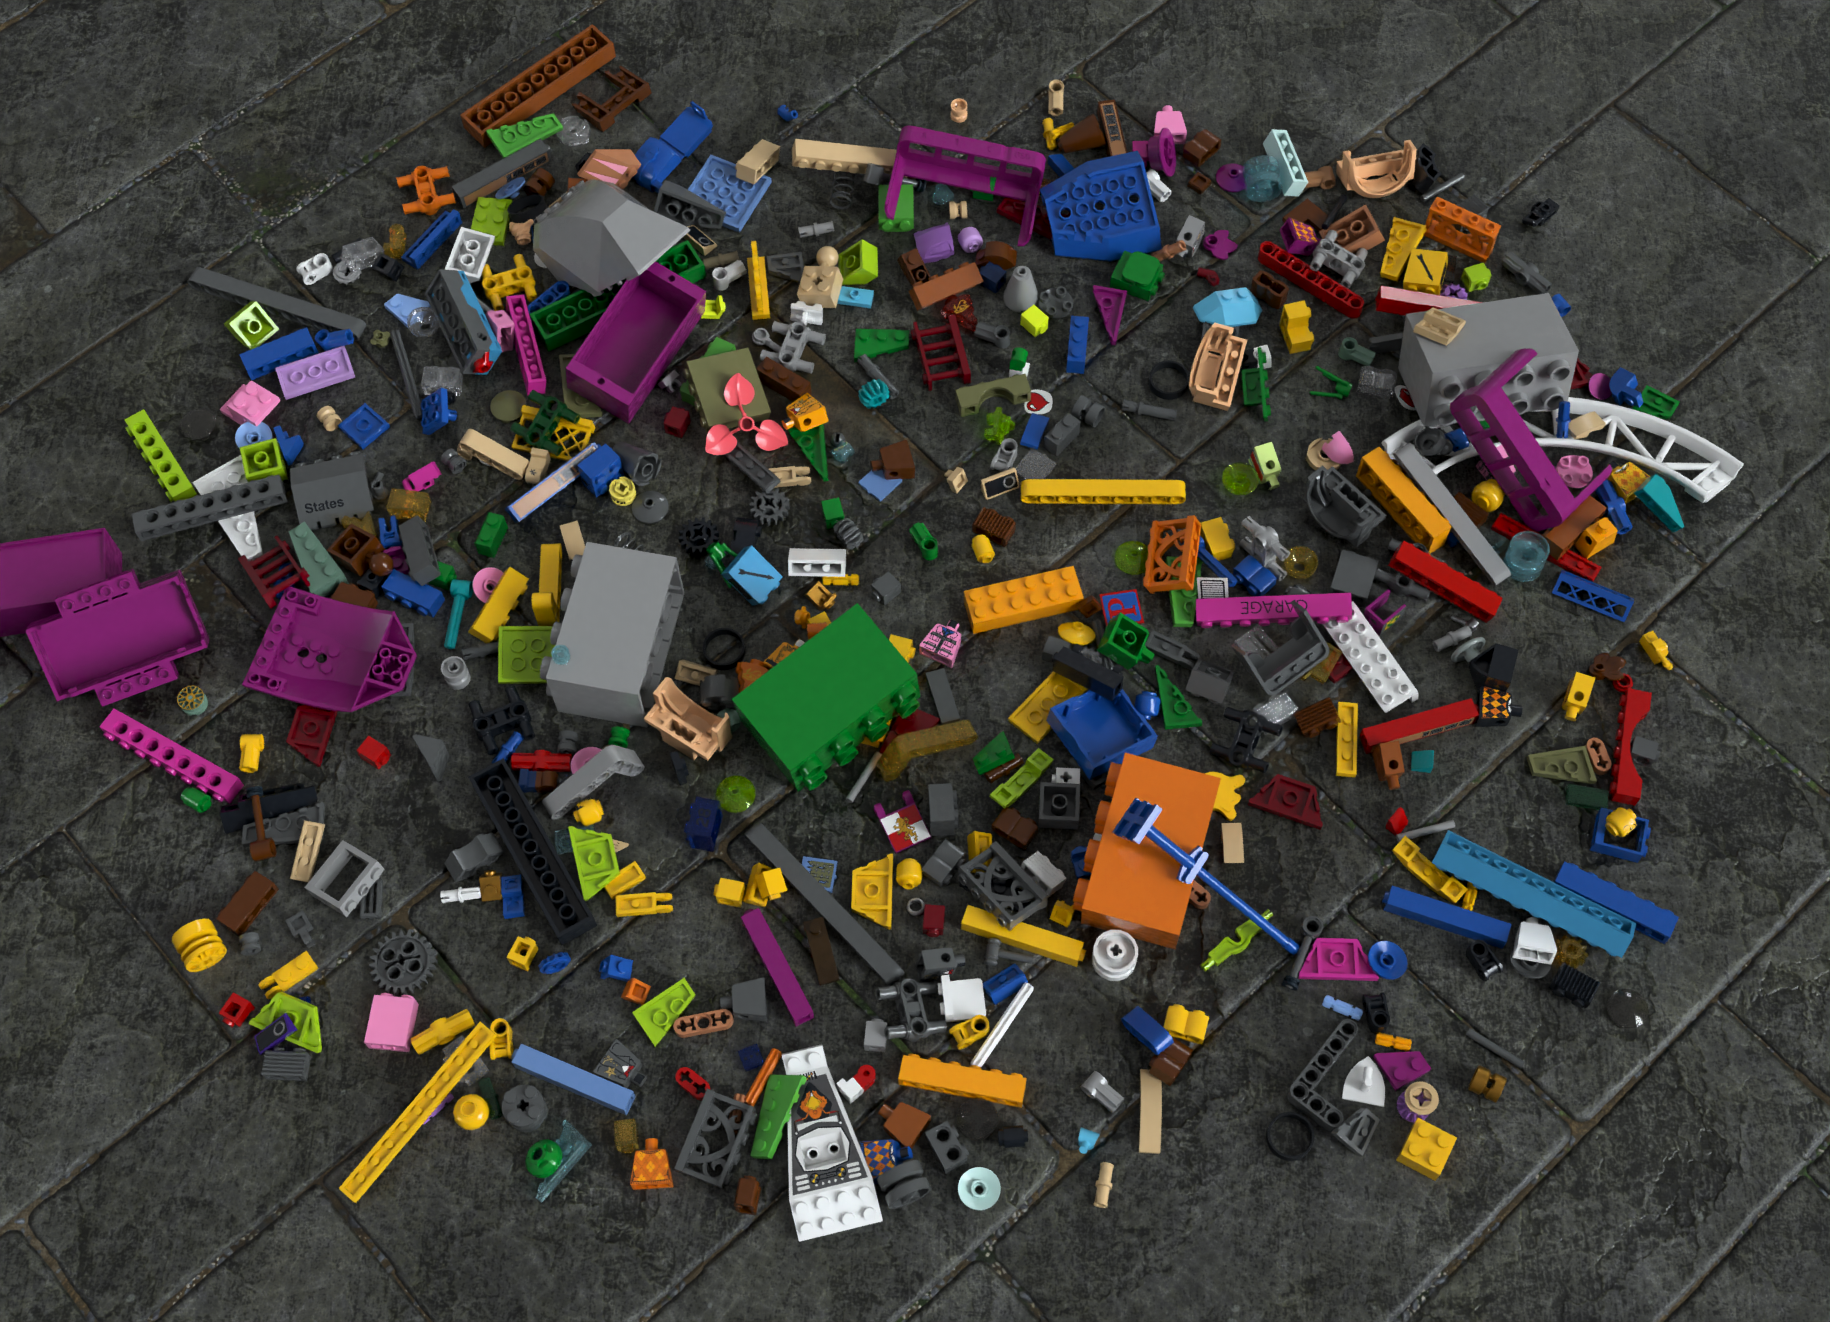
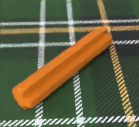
[744,1048,782,1106]

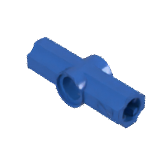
[1596,479,1633,535]

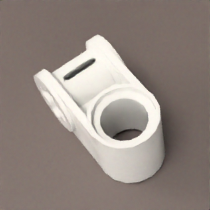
[296,253,333,285]

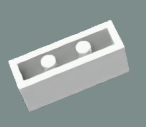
[788,548,846,577]

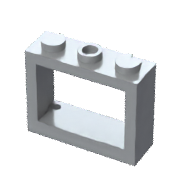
[304,840,385,917]

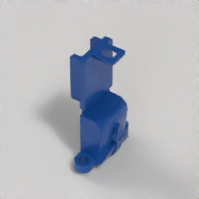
[632,101,713,193]

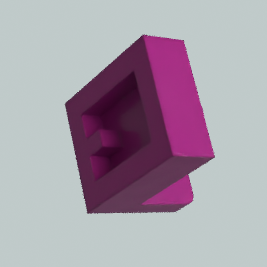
[383,546,409,574]

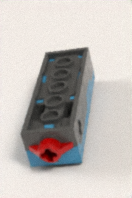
[425,269,502,375]

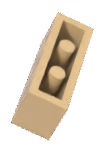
[735,139,780,185]

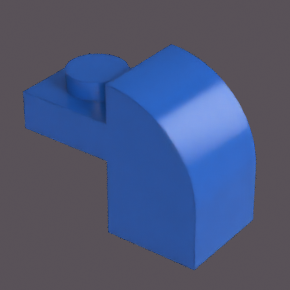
[1609,367,1644,408]

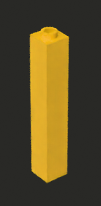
[961,905,1086,967]

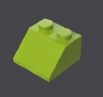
[838,239,878,285]
[224,301,279,350]

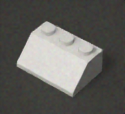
[445,227,495,283]

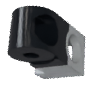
[1239,345,1271,372]

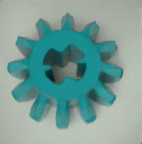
[858,379,890,409]

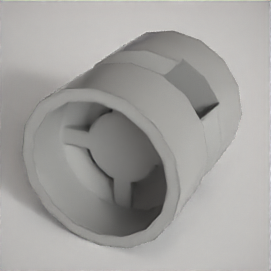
[441,656,471,690]

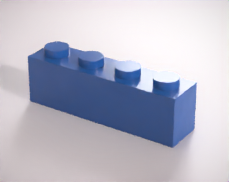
[239,327,318,380]

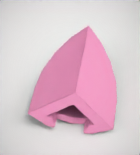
[1321,431,1354,464]

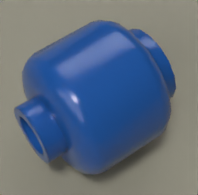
[1134,691,1161,720]

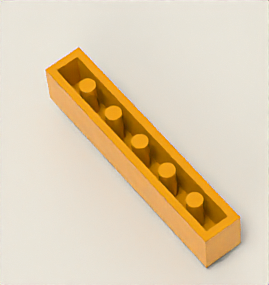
[898,1054,1027,1108]

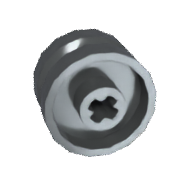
[877,1160,932,1209]

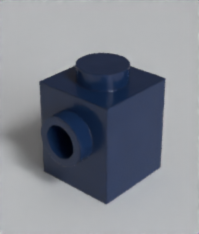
[979,261,1006,293]

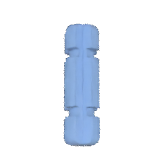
[1322,995,1363,1021]

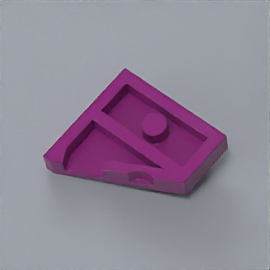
[1373,1051,1431,1091]

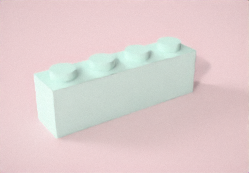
[1263,129,1308,196]

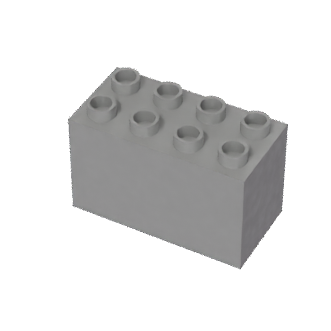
[1398,293,1579,427]
[540,542,685,728]

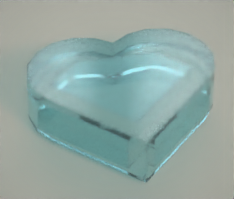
[933,183,954,205]

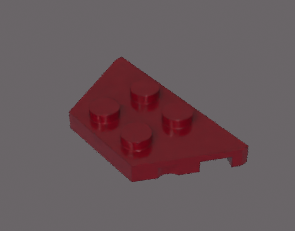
[286,705,338,767]
[1248,774,1323,830]

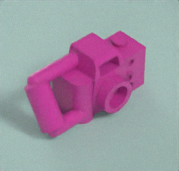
[402,462,441,496]

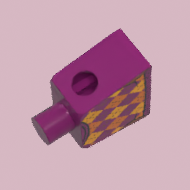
[1279,217,1321,256]

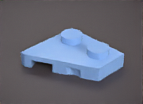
[384,294,432,328]

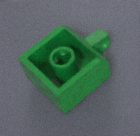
[1097,612,1155,670]

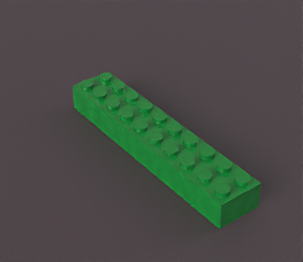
[530,240,706,352]

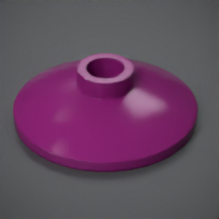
[1216,163,1250,192]

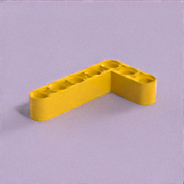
[532,543,562,626]

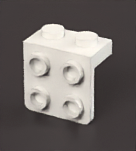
[937,975,986,1023]

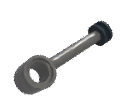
[863,163,926,192]
[1282,916,1323,990]

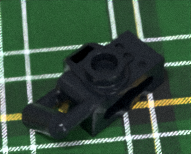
[1522,198,1559,227]

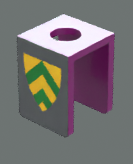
[1363,589,1407,636]

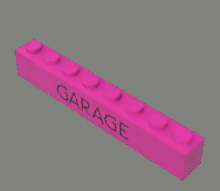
[1196,593,1352,628]

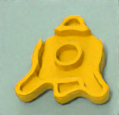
[1205,772,1245,821]

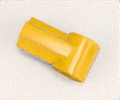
[239,734,264,773]

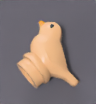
[509,219,534,245]

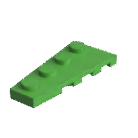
[751,1075,807,1159]

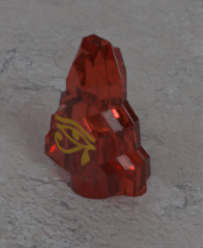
[939,294,978,331]

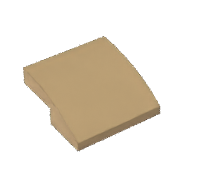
[1413,307,1466,346]

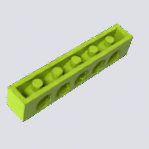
[124,409,197,502]

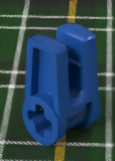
[378,515,403,550]

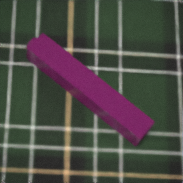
[741,908,814,1027]

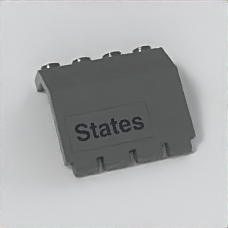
[290,451,375,531]

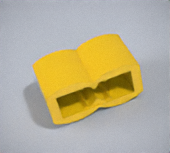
[1163,1004,1209,1044]

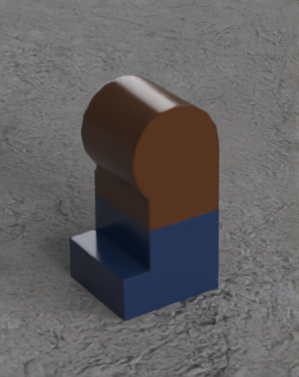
[519,769,558,793]

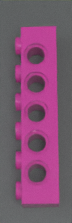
[505,295,547,396]

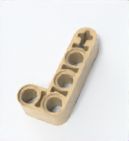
[457,429,529,480]

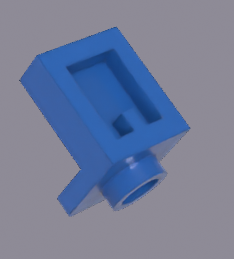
[1070,846,1091,880]

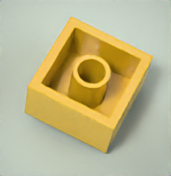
[1396,1118,1457,1181]

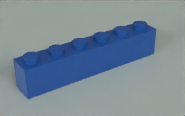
[1553,861,1679,944]

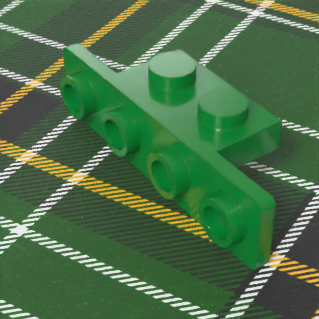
[1242,347,1271,422]

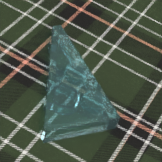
[536,1119,592,1202]

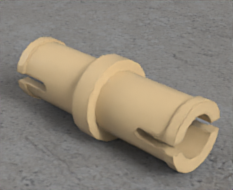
[1094,1162,1114,1208]

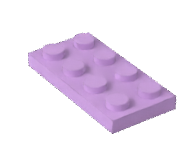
[275,346,355,400]

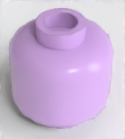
[958,227,983,253]

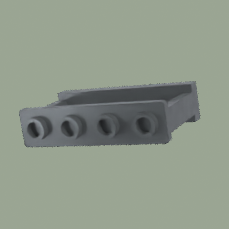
[958,841,1048,931]
[674,1089,757,1190]

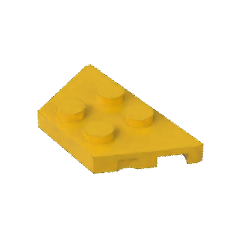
[851,854,893,929]

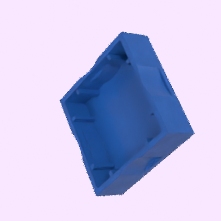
[1046,689,1158,780]

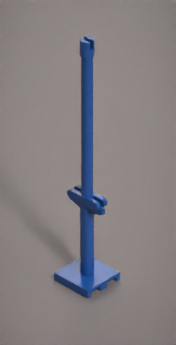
[1113,798,1300,955]

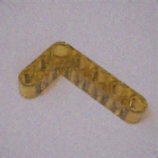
[876,720,978,782]

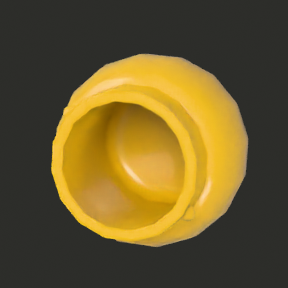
[1472,479,1505,512]
[453,1094,489,1130]

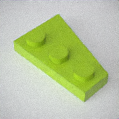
[632,978,696,1047]

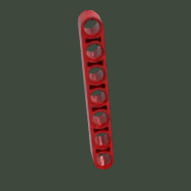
[1258,241,1364,319]

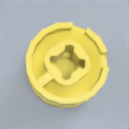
[609,477,636,506]

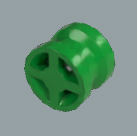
[608,726,630,748]

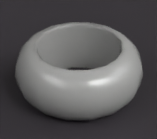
[907,898,925,916]

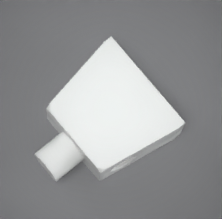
[1512,917,1557,965]

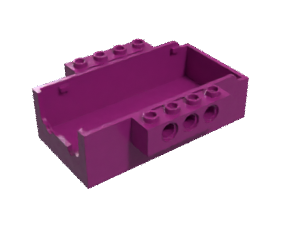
[25,569,210,707]

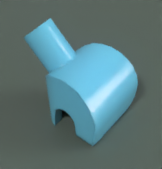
[1078,1127,1100,1154]

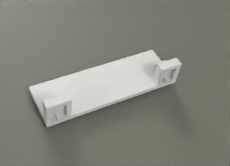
[1322,601,1418,713]

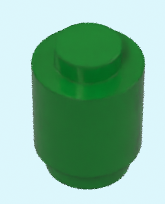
[181,787,212,813]

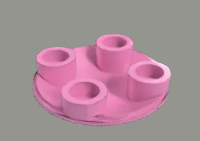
[1556,455,1593,488]

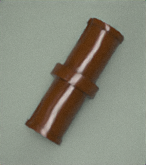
[984,753,1024,784]

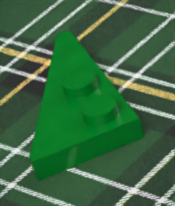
[788,424,828,482]
[1155,665,1202,730]

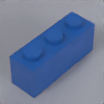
[1066,316,1089,374]
[381,569,445,618]

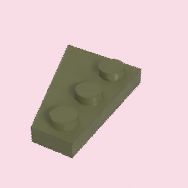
[1527,746,1597,784]

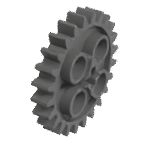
[369,930,437,996]

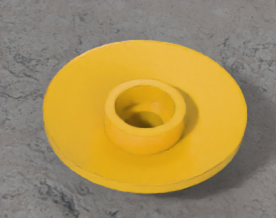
[1058,622,1096,645]

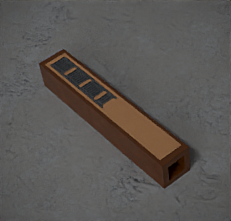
[1097,99,1128,157]

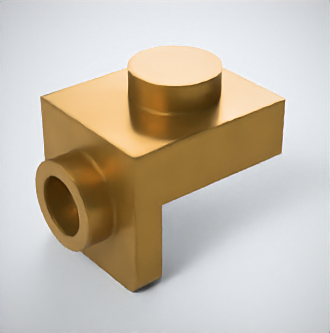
[805,581,837,611]
[479,870,503,901]

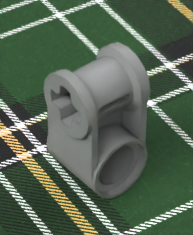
[990,438,1017,472]

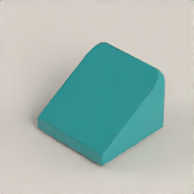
[1411,750,1434,773]

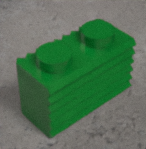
[474,512,508,558]

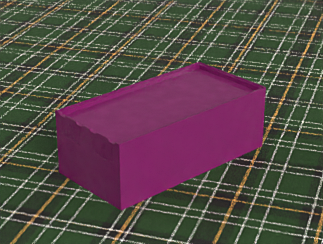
[566,261,706,424]
[0,528,122,637]

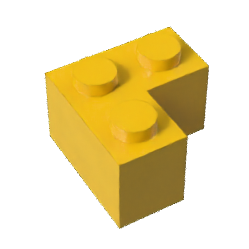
[1279,300,1314,354]

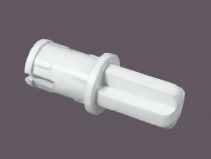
[440,886,481,903]

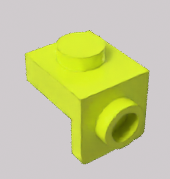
[701,295,726,319]

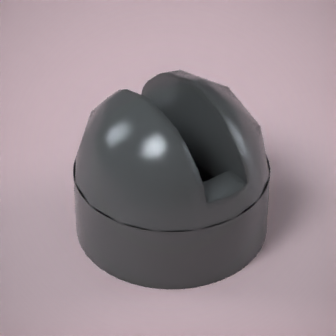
[831,432,845,448]

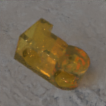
[383,224,407,259]

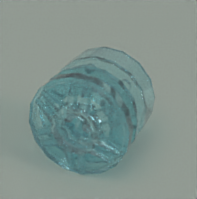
[1503,531,1550,582]

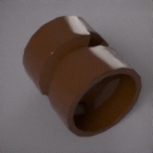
[523,168,555,197]

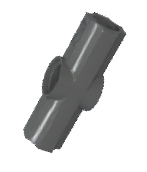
[1501,252,1552,294]

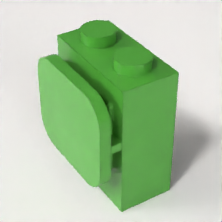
[879,184,914,232]

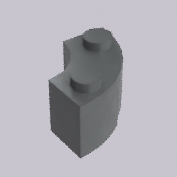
[444,833,504,882]

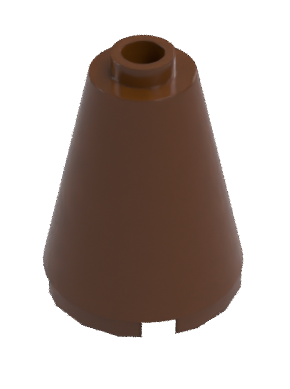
[1056,113,1106,154]

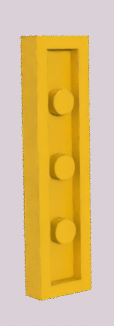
[1336,702,1358,777]

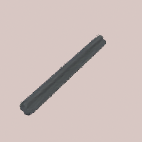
[390,330,422,419]

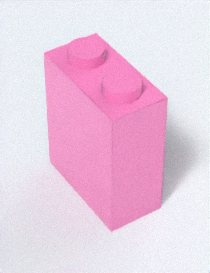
[364,993,419,1052]

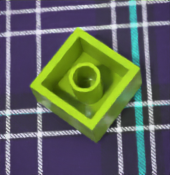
[239,438,288,483]

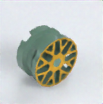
[177,685,208,716]

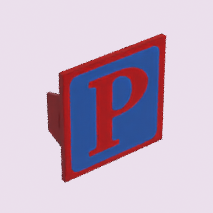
[1099,589,1144,627]

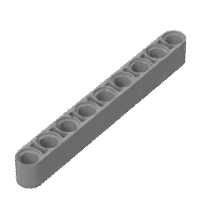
[1393,442,1511,586]

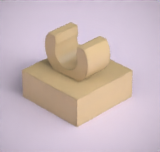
[944,467,968,493]

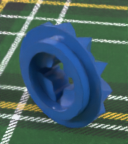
[538,952,571,974]

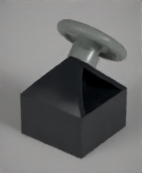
[1451,637,1519,692]

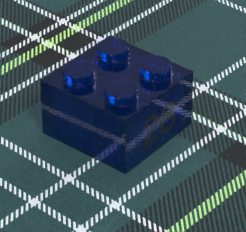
[684,797,723,852]

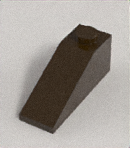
[803,917,840,986]

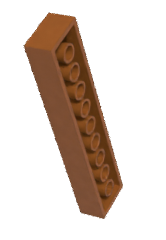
[460,24,616,148]

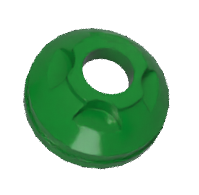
[525,1139,562,1178]

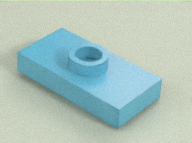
[837,286,874,308]

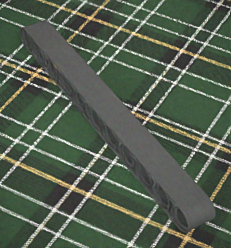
[187,267,367,341]
[744,821,905,986]

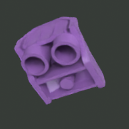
[914,222,954,263]

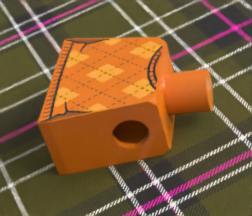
[630,1138,673,1190]

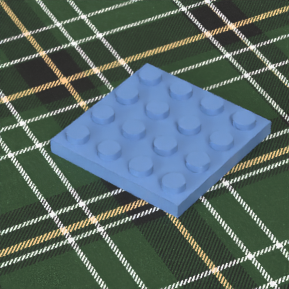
[688,155,772,233]

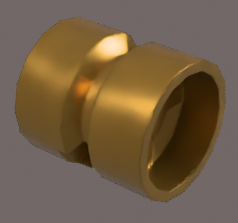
[1468,1065,1507,1103]

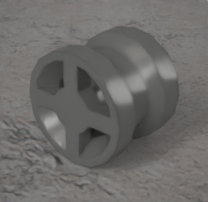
[238,932,261,955]

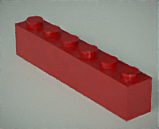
[1388,541,1503,623]

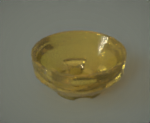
[1283,546,1318,579]

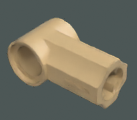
[1048,80,1064,116]

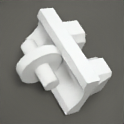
[790,301,823,325]

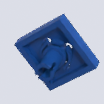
[421,388,457,435]

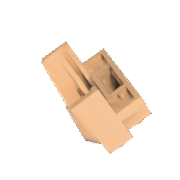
[644,677,732,761]

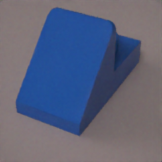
[273,425,304,466]

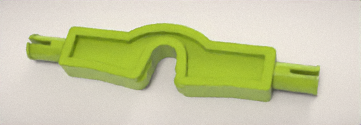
[1200,909,1273,972]

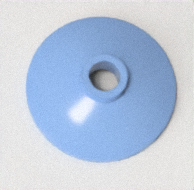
[235,422,273,449]

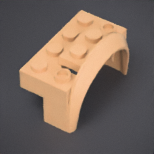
[1336,140,1417,198]
[1189,323,1247,411]

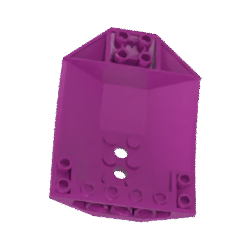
[242,586,417,712]

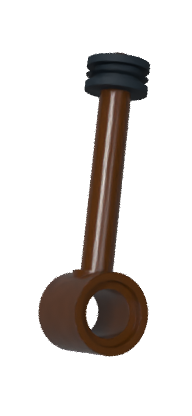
[246,786,277,861]

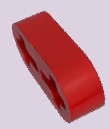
[675,1067,711,1101]

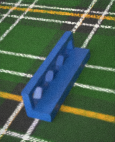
[401,209,462,270]
[1552,570,1634,622]

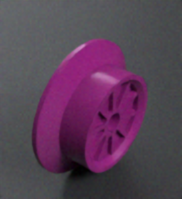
[1148,128,1176,177]

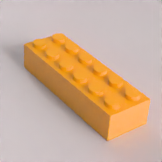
[1356,447,1451,554]
[964,566,1084,634]

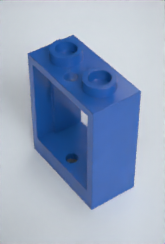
[1590,807,1651,863]

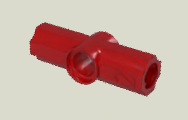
[511,750,572,772]

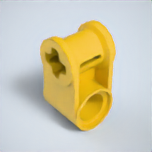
[949,1015,990,1050]
[490,1018,514,1060]

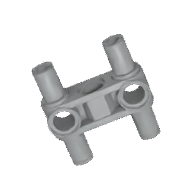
[1310,230,1368,289]
[760,321,826,374]
[1239,516,1290,581]

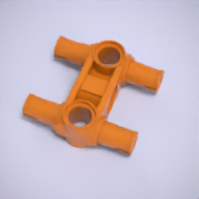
[396,166,456,215]

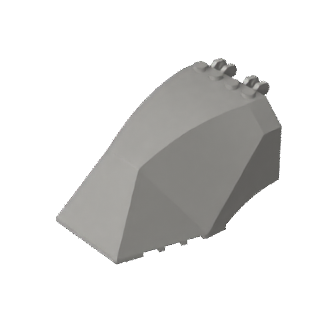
[533,179,690,297]

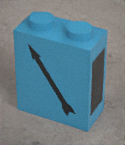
[721,545,783,606]

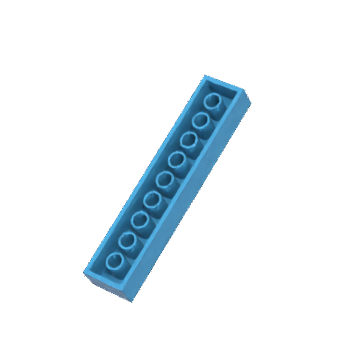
[1432,830,1636,958]

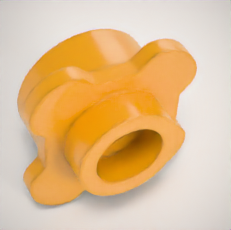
[794,606,811,629]

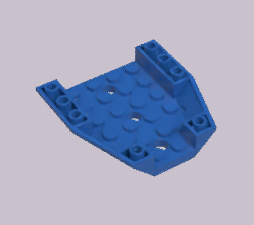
[1040,151,1162,261]

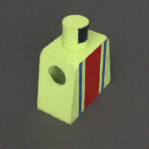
[1248,442,1281,490]

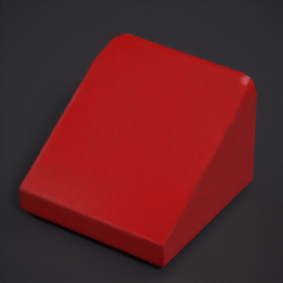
[1385,807,1408,836]

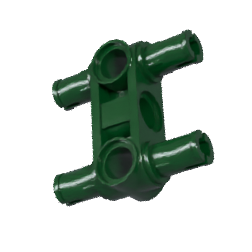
[510,390,581,456]

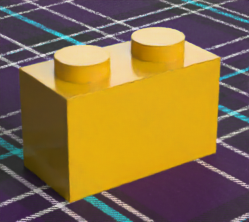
[1200,517,1235,561]

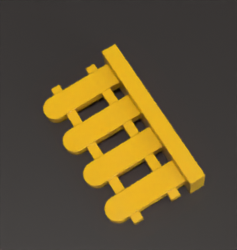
[747,241,770,320]

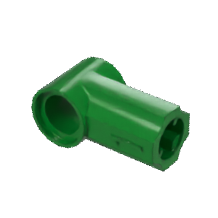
[909,522,938,560]

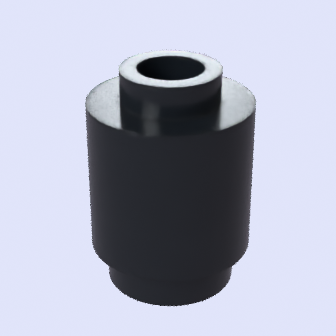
[998,1125,1028,1148]

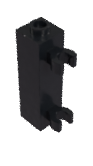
[1052,644,1124,701]

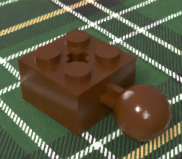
[326,523,394,577]

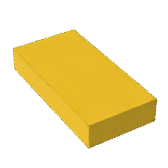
[604,861,646,900]

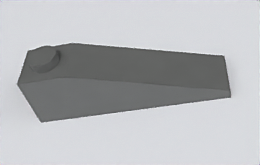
[654,180,726,229]

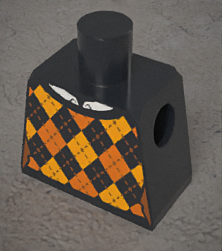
[1475,685,1522,727]

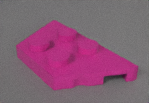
[1298,938,1379,981]

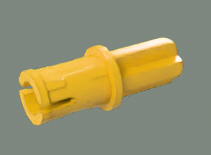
[1042,118,1057,150]

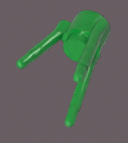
[1310,366,1353,400]
[706,541,738,588]

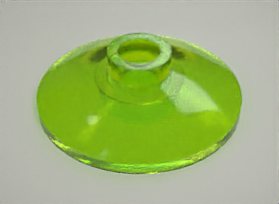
[1222,462,1259,495]
[1115,541,1148,575]
[716,776,755,813]

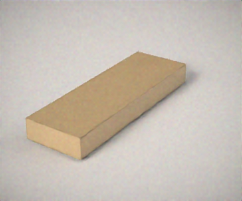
[290,820,325,882]

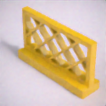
[512,405,595,461]

